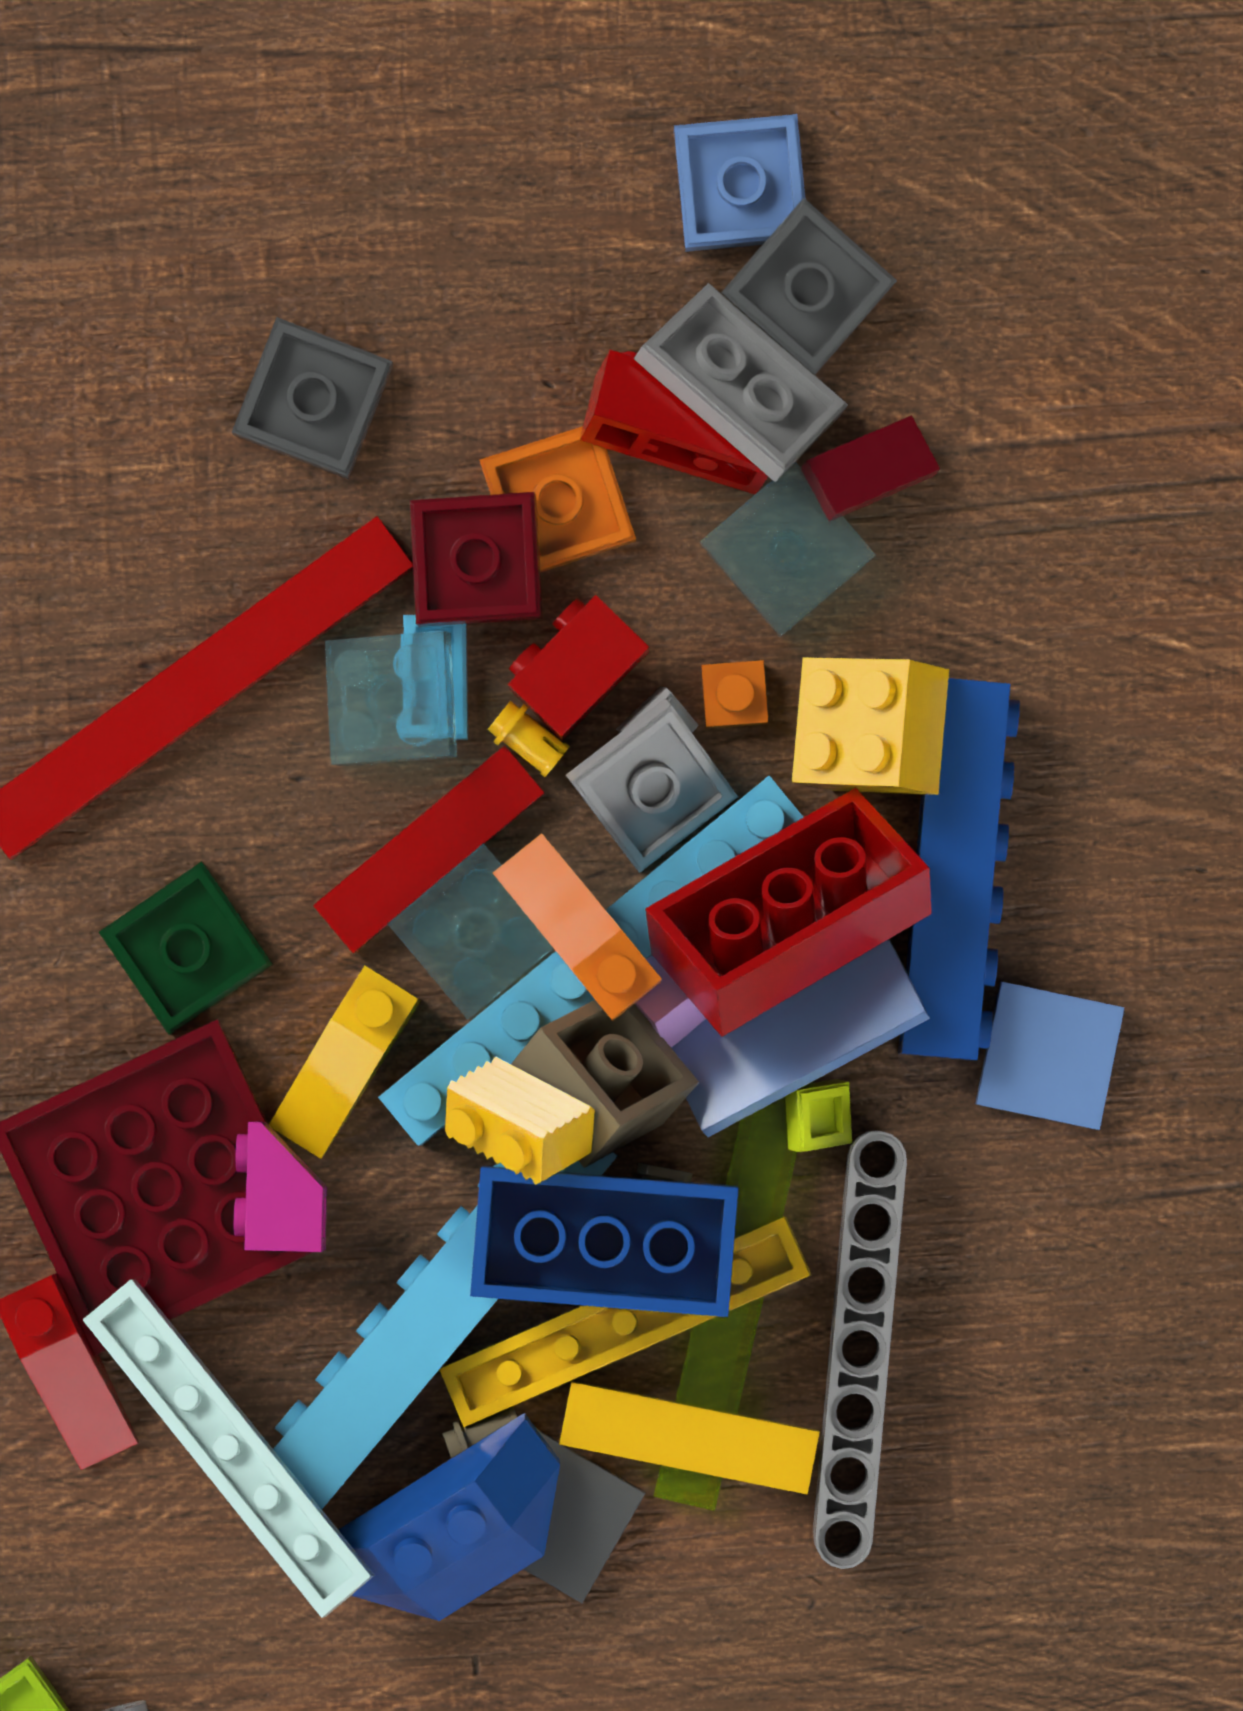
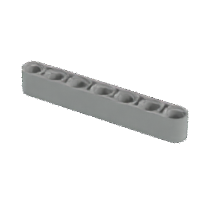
[813,1130,907,1569]

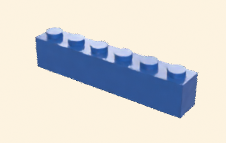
[898,678,1020,1061]

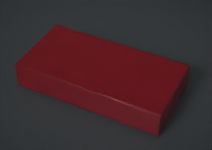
[801,415,940,522]

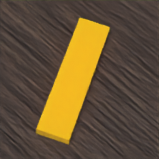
[559,1381,820,1495]

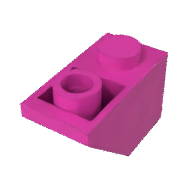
[234,1122,327,1252]

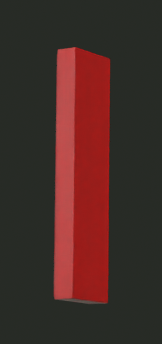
[313,745,545,954]

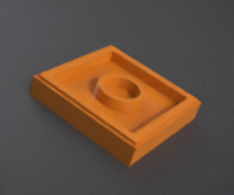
[479,426,636,573]

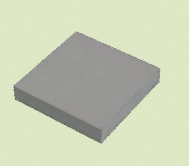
[566,699,738,873]

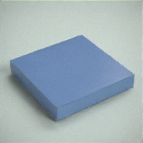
[674,114,805,252]
[975,982,1125,1130]

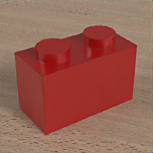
[508,595,650,742]

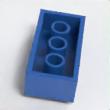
[470,1166,738,1317]

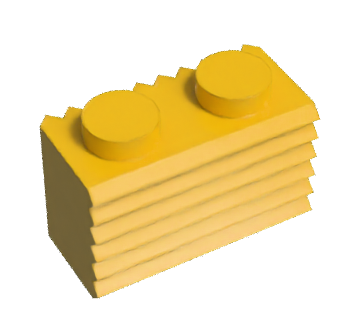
[445,1057,595,1185]

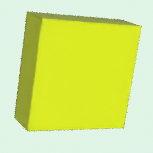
[785,1079,852,1152]

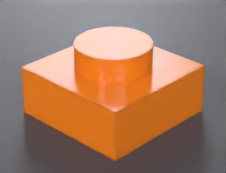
[701,660,768,729]

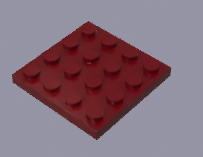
[0,1019,313,1355]

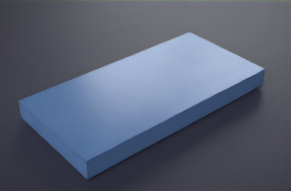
[671,939,930,1137]

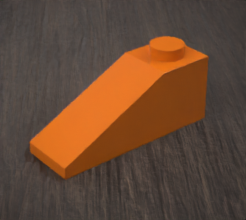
[493,833,662,1022]

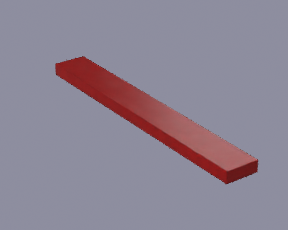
[0,516,413,860]

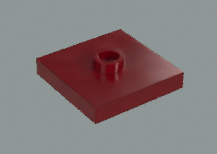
[410,492,543,627]

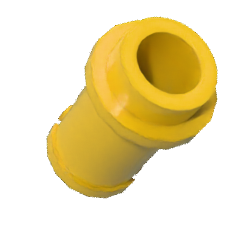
[487,700,570,777]

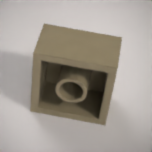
[511,1000,699,1168]

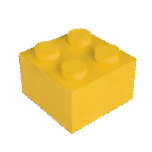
[792,657,949,795]

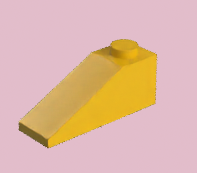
[269,965,422,1159]

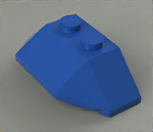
[339,1413,560,1621]

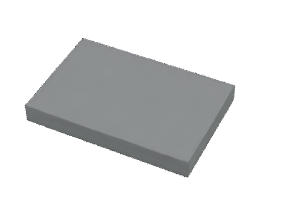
[634,283,848,482]

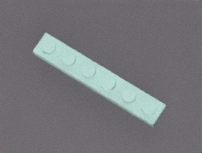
[83,1279,375,1618]

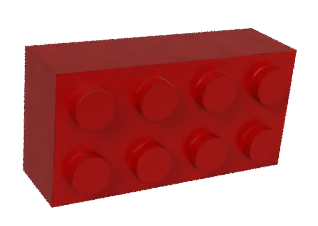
[645,787,932,1037]

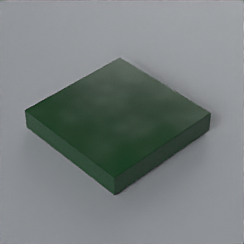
[99,861,274,1035]

